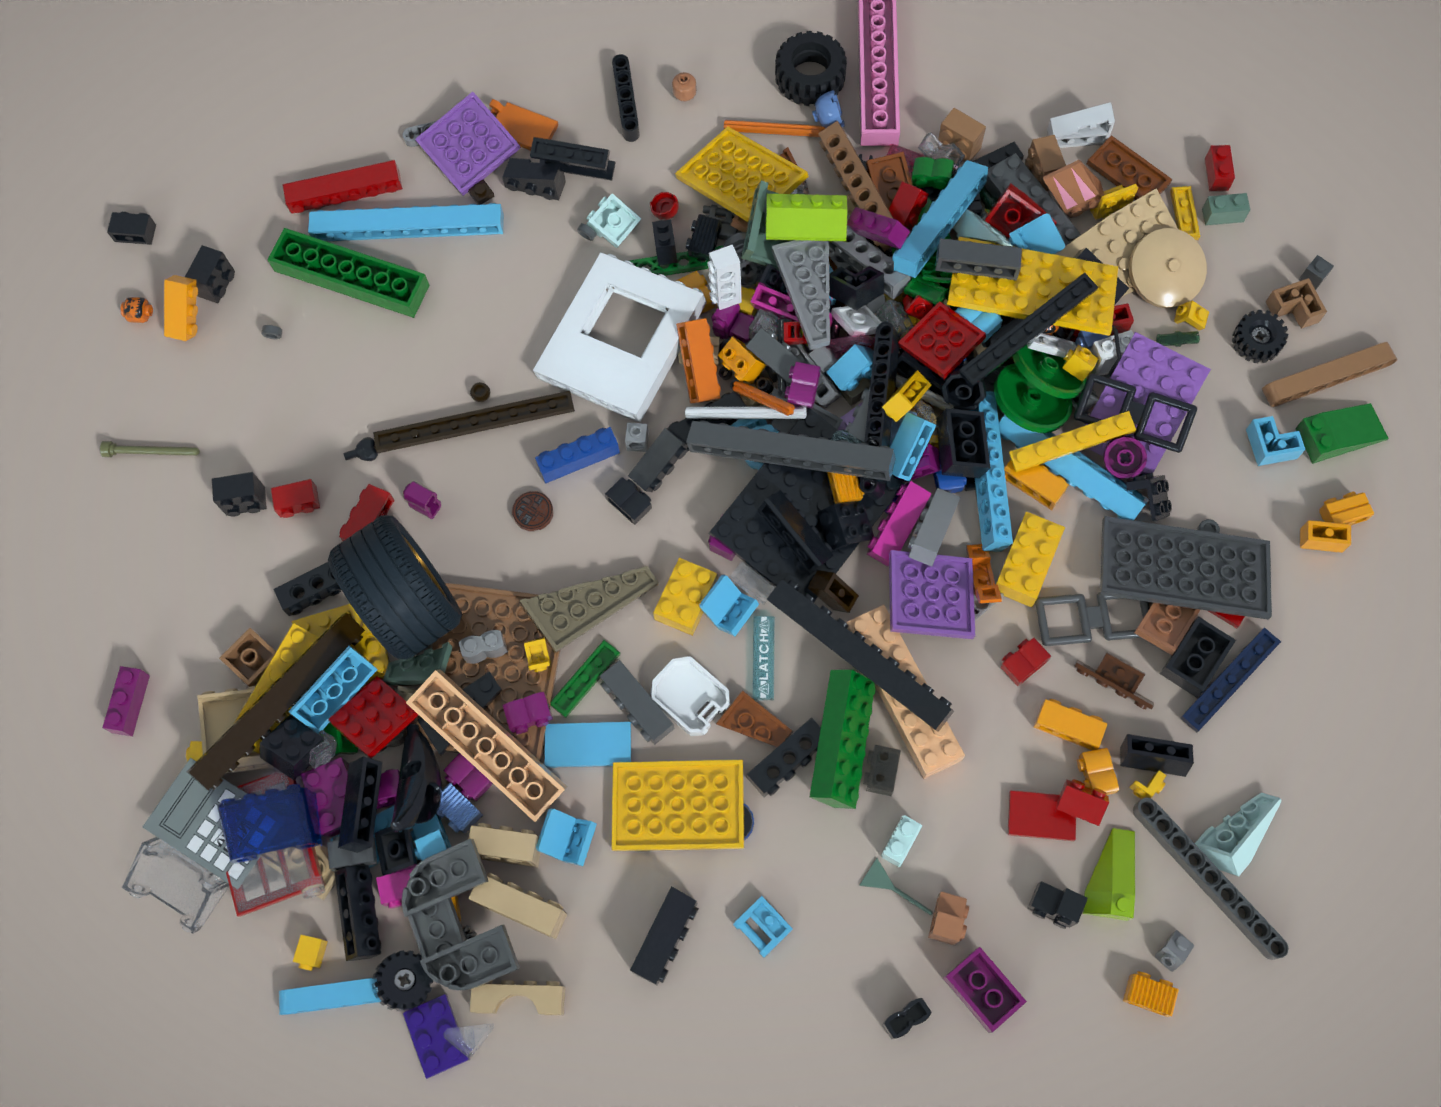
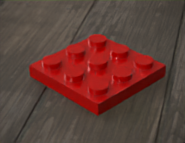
[898,302,986,379]
[328,676,419,759]

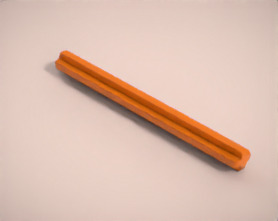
[724,120,825,137]

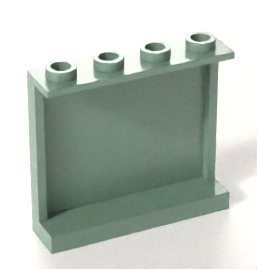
[741,180,793,270]

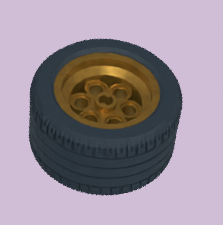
[328,515,462,659]

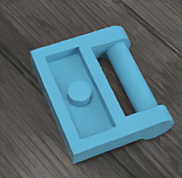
[733,896,793,958]

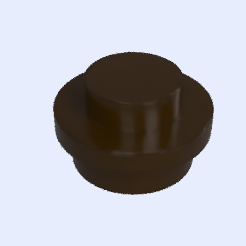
[470,382,491,402]

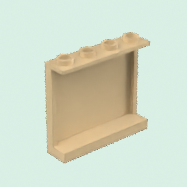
[197,686,274,774]

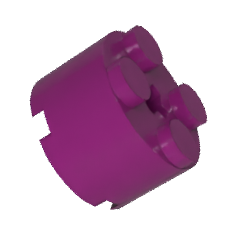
[1103,436,1147,478]

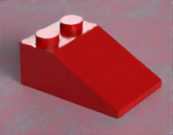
[985,183,1057,238]

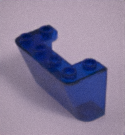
[217,784,322,864]

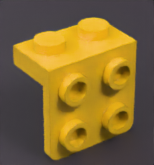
[1090,184,1138,220]

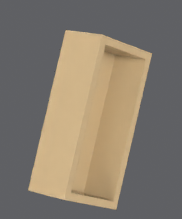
[468,872,567,939]

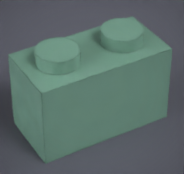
[1202,193,1250,226]

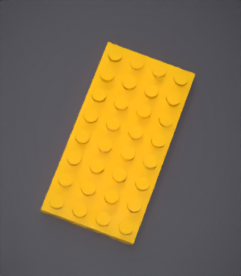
[947,237,1118,336]

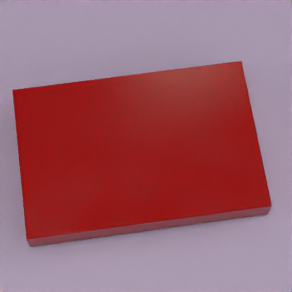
[1008,790,1076,841]

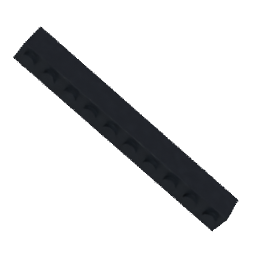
[767,579,954,732]

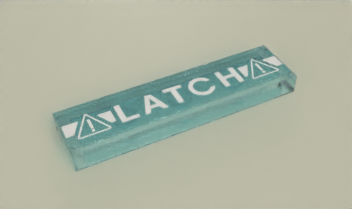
[753,616,775,700]

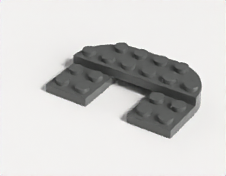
[402,839,520,990]

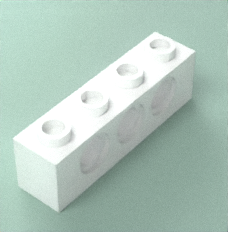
[707,245,742,310]

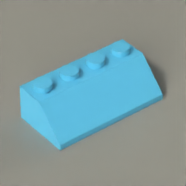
[288,646,378,734]

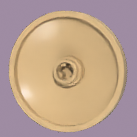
[1129,228,1207,308]

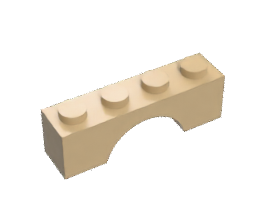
[470,980,565,1015]

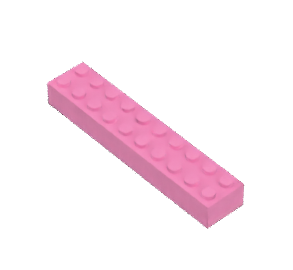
[858,0,900,146]

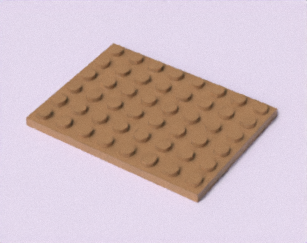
[417,583,560,762]

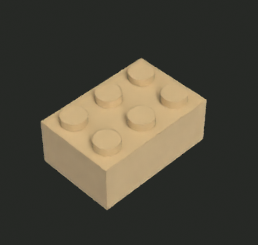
[468,823,541,868]

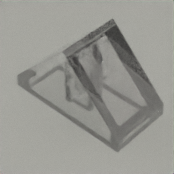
[444,1023,494,1058]

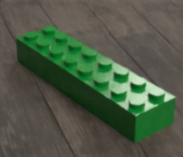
[267,228,430,318]

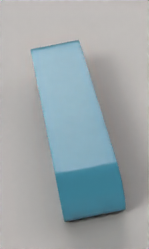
[279,978,381,1015]

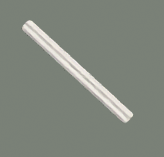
[685,407,807,419]

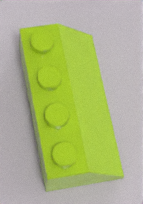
[766,193,847,241]

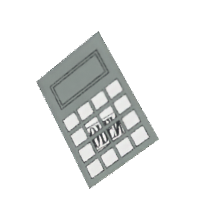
[143,758,286,889]

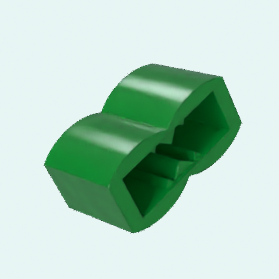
[912,157,954,189]

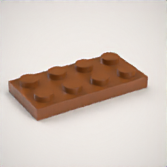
[1086,135,1172,200]

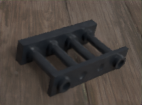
[530,137,616,181]

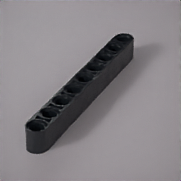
[860,321,900,500]

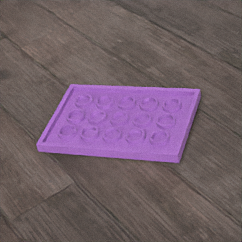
[1084,332,1211,475]

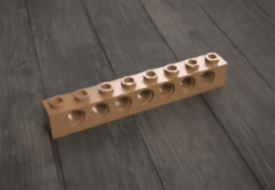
[818,121,893,252]

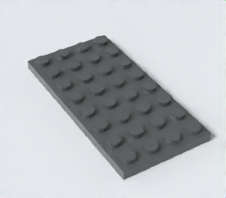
[1100,516,1272,620]

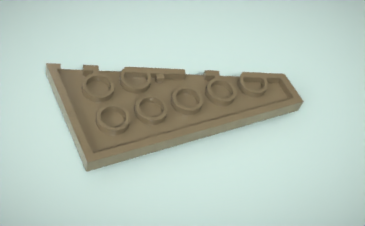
[519,566,659,653]

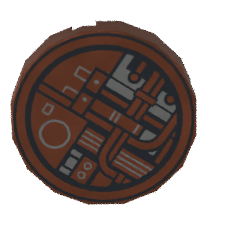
[512,491,553,531]

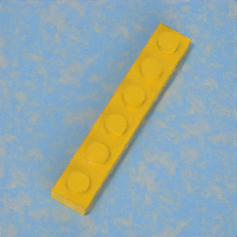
[1009,411,1136,472]

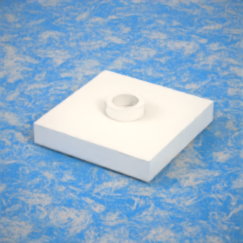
[831,305,882,337]

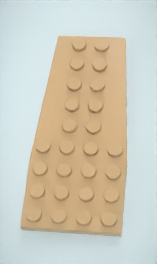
[1055,188,1178,296]

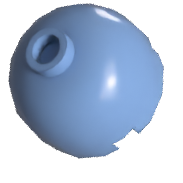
[812,90,845,128]

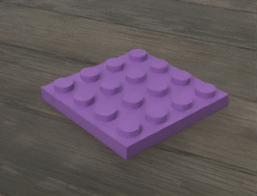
[415,92,521,196]
[889,550,975,639]

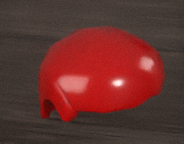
[650,192,679,220]

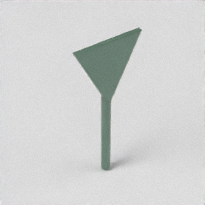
[859,858,933,915]

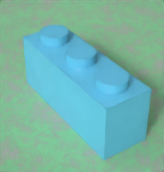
[890,412,936,482]

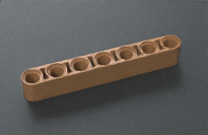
[1262,342,1398,407]

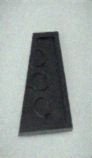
[417,671,502,756]

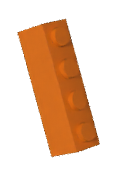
[676,318,721,403]

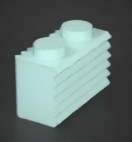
[881,815,922,867]

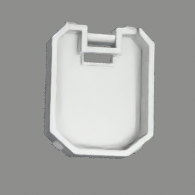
[650,656,731,736]

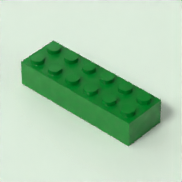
[809,669,875,809]

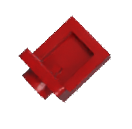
[902,294,933,320]

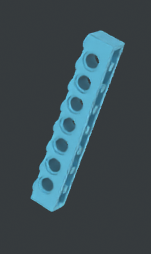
[968,391,1013,552]

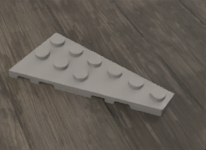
[772,240,830,350]

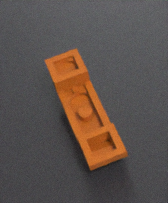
[966,544,1002,603]

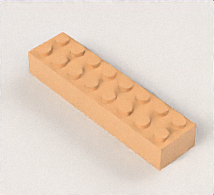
[846,605,965,779]
[406,669,568,822]

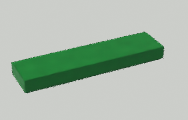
[550,640,621,718]

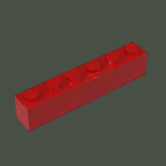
[283,160,403,214]

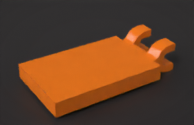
[489,99,558,151]

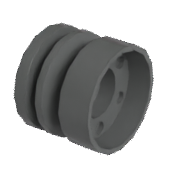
[723,232,764,285]

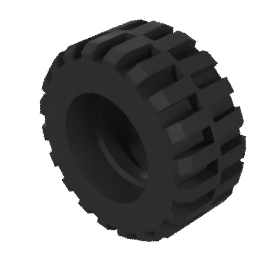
[775,31,847,106]

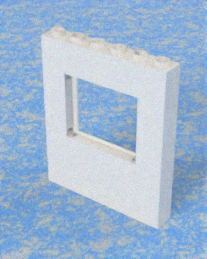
[533,252,706,423]

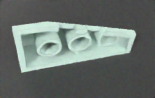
[953,209,1012,246]
[1195,793,1281,876]

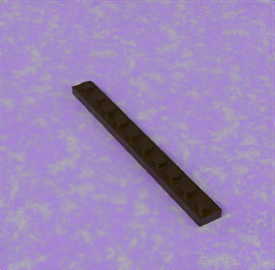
[373,390,575,453]

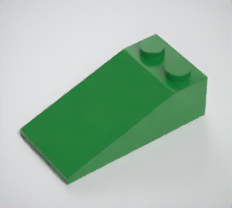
[1295,403,1389,464]

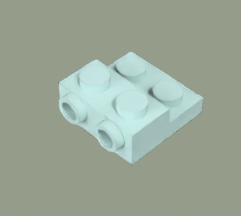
[586,194,641,248]

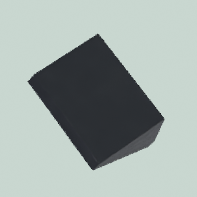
[374,827,417,876]

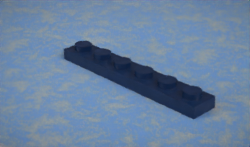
[1180,627,1281,733]

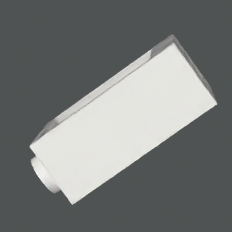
[1089,330,1134,376]

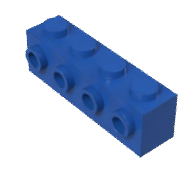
[535,427,620,484]

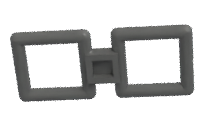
[1035,592,1150,646]

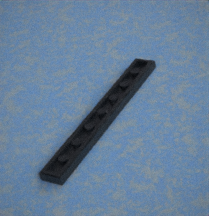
[958,273,1099,388]

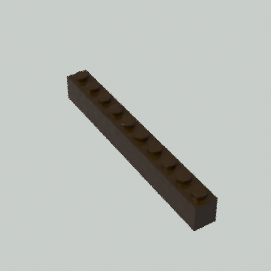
[187,612,365,791]

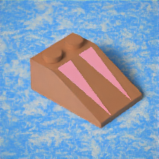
[1043,160,1104,218]

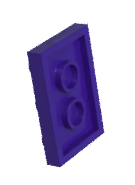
[403,994,470,1079]

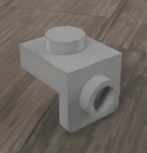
[1155,930,1195,972]

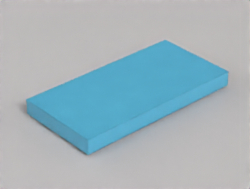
[544,722,631,768]

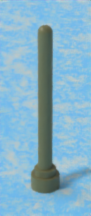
[100,441,200,457]

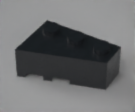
[502,158,566,201]

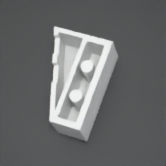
[1047,102,1115,148]

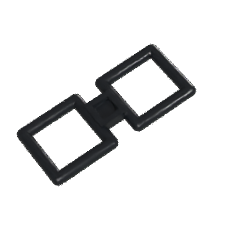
[1074,373,1197,453]

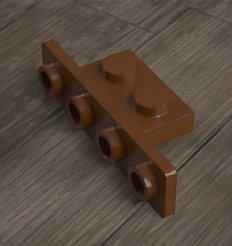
[1074,652,1154,710]

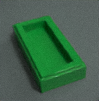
[904,277,949,306]

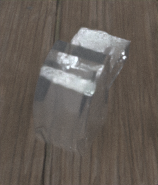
[918,132,965,170]

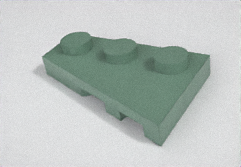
[383,642,453,685]

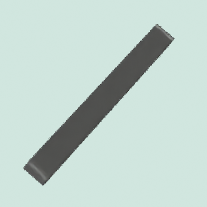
[1133,798,1289,960]

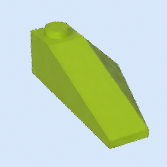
[1083,828,1135,921]

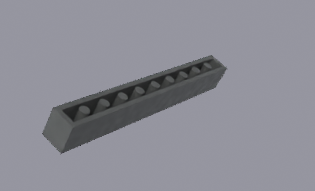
[686,420,896,481]

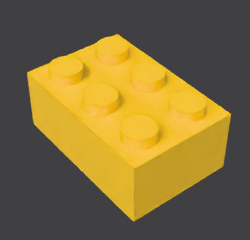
[653,558,718,636]

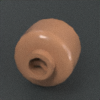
[672,72,697,101]

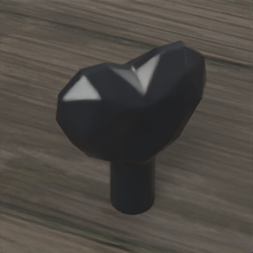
[344,437,378,461]

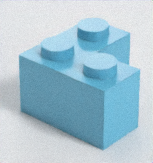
[827,344,874,391]
[1246,416,1305,466]
[411,814,452,861]

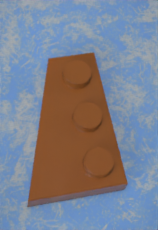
[716,691,793,747]

